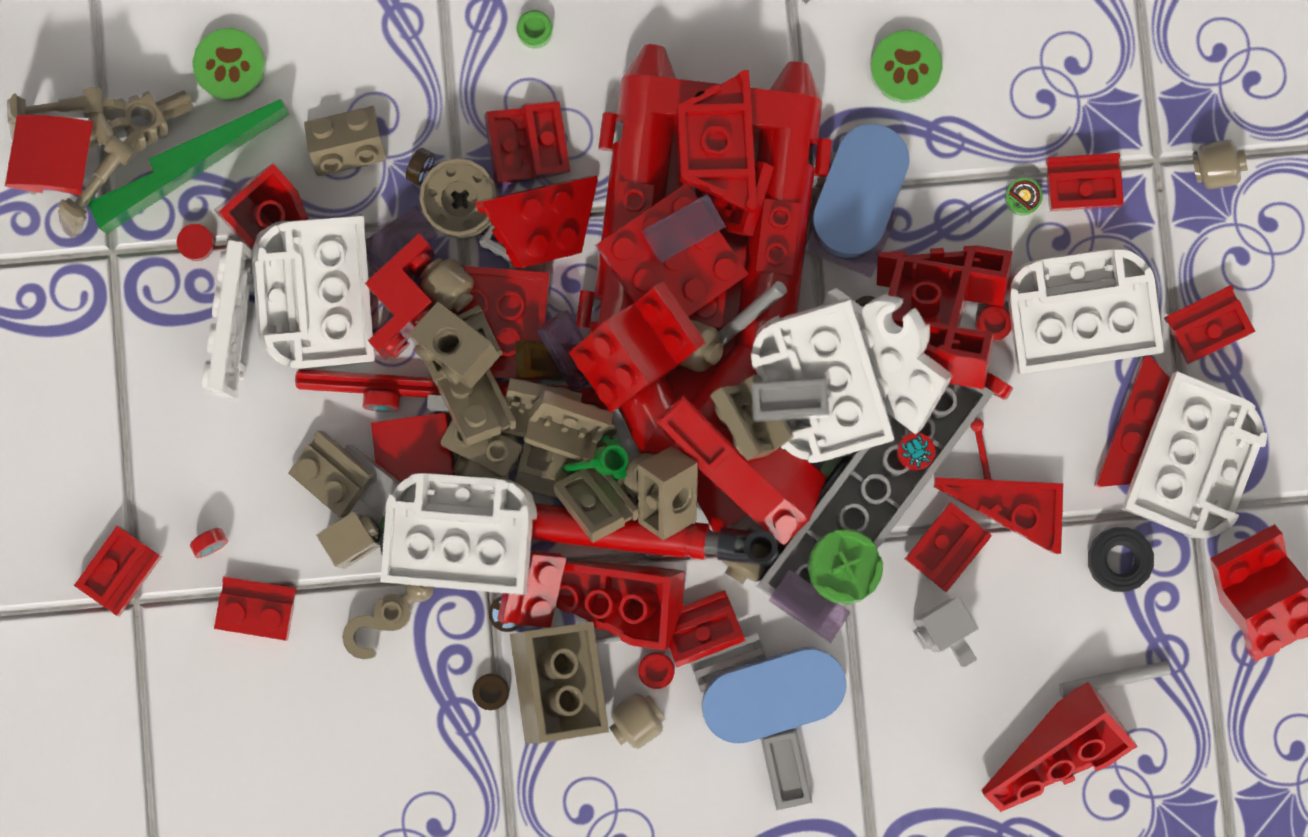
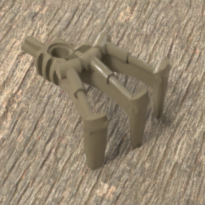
[7,87,194,238]

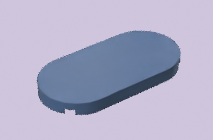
[812,124,909,258]
[701,647,846,743]

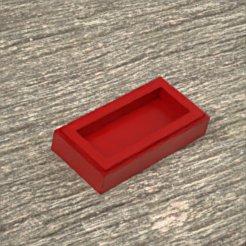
[656,394,736,475]

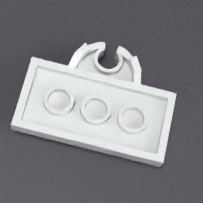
[821,288,953,434]

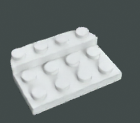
[252,215,375,369]
[202,240,255,398]
[1006,248,1164,374]
[752,297,894,463]
[1121,371,1267,538]
[380,474,537,595]

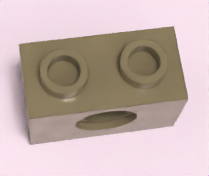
[408,302,500,389]
[638,446,697,541]
[316,511,381,569]

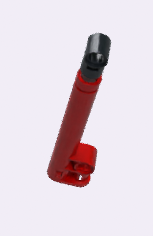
[531,503,780,567]

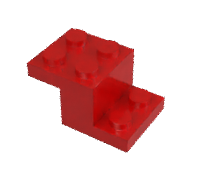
[365,234,436,360]
[569,282,706,413]
[1210,524,1308,662]

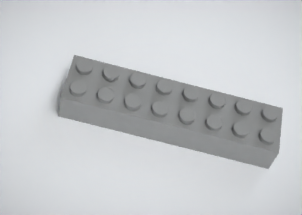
[756,384,994,630]

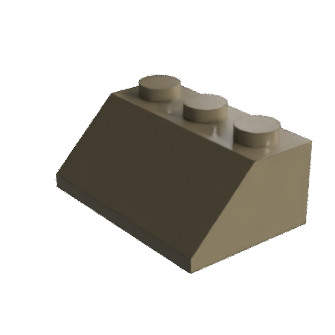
[510,622,609,744]

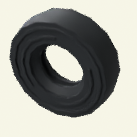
[1088,527,1154,592]

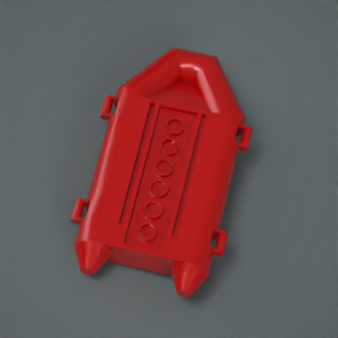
[576,44,832,455]

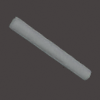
[718,281,787,346]
[1059,660,1171,698]

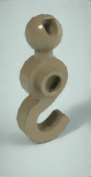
[342,584,435,659]

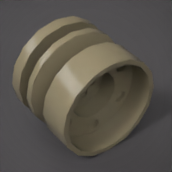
[419,158,499,239]

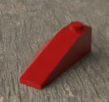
[214,163,309,251]
[672,420,826,545]
[555,560,685,651]
[981,682,1138,812]

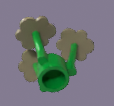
[546,424,629,496]

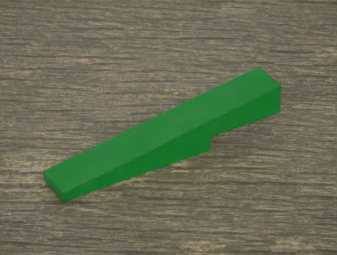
[88,99,290,234]

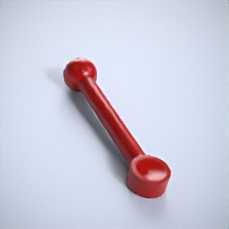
[970,418,994,480]

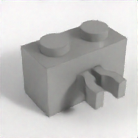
[913,597,979,667]

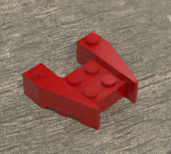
[877,245,1013,390]

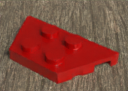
[676,70,757,212]
[475,176,598,268]
[1094,355,1171,488]

